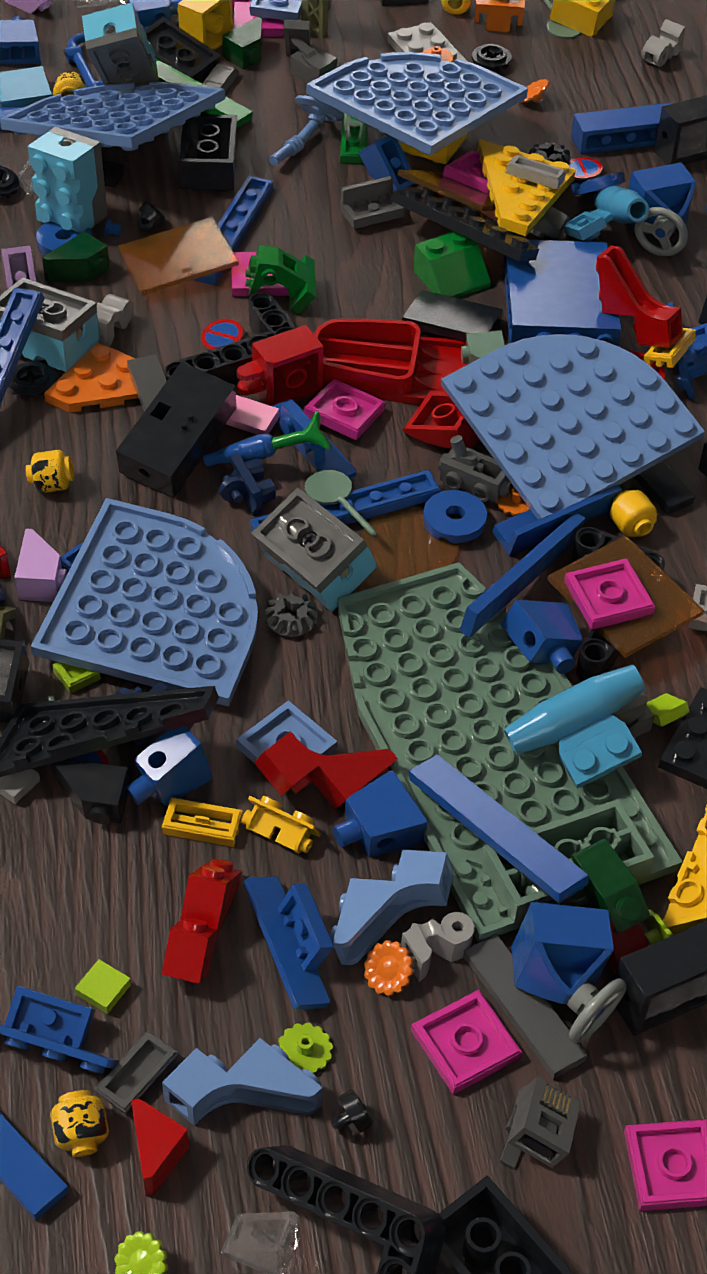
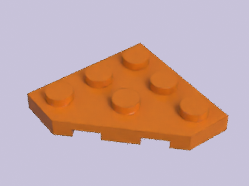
[44,342,165,413]

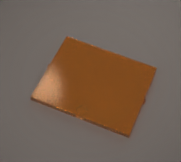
[397,170,496,211]
[118,217,239,296]
[360,506,461,588]
[547,536,704,658]

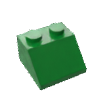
[413,231,491,298]

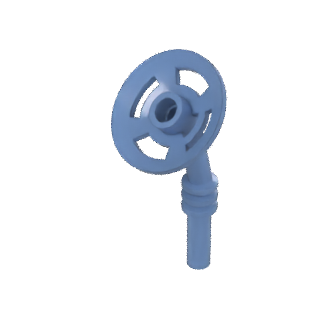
[269,95,345,166]

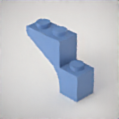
[330,850,454,965]
[162,1038,322,1126]

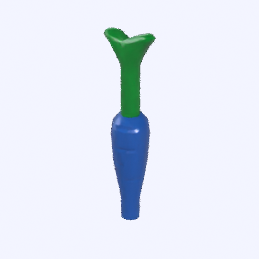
[203,411,331,466]

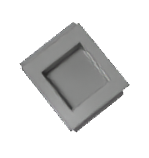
[641,19,685,67]
[97,294,134,347]
[401,912,475,982]

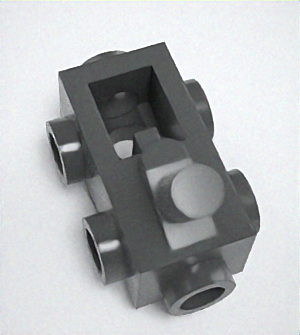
[438,435,513,503]

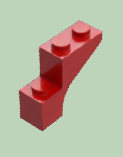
[596,245,683,348]
[254,731,398,810]
[161,859,243,984]

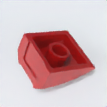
[402,392,479,450]

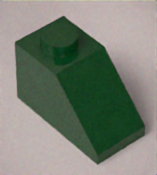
[222,17,262,69]
[42,231,110,282]
[571,839,651,934]

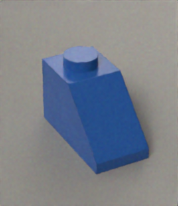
[358,135,418,192]

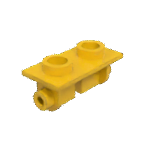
[241,795,321,854]

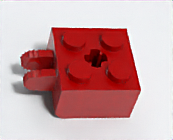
[237,325,323,406]

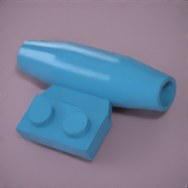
[564,186,649,241]
[504,665,646,789]

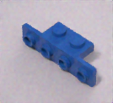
[667,302,707,400]
[273,399,357,479]
[243,876,334,1010]
[0,986,120,1074]

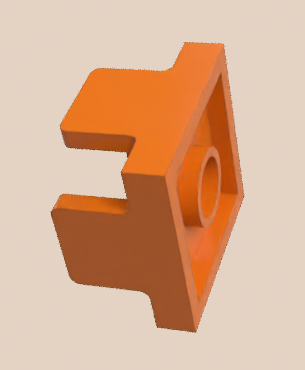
[474,0,525,33]

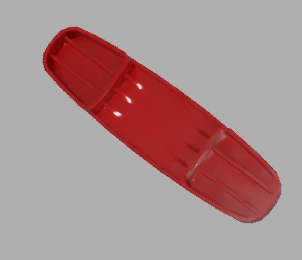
[314,319,665,406]

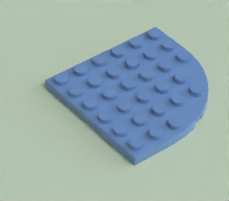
[306,52,528,155]
[0,82,225,151]
[441,334,705,520]
[31,498,258,707]

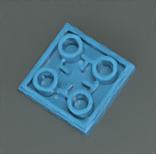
[0,66,52,107]

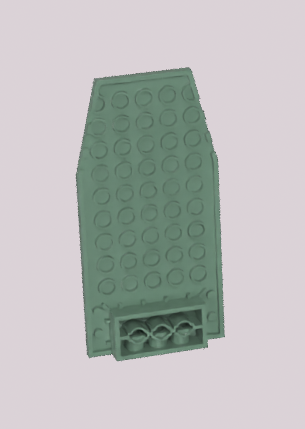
[337,562,683,943]

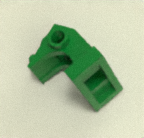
[245,245,316,315]

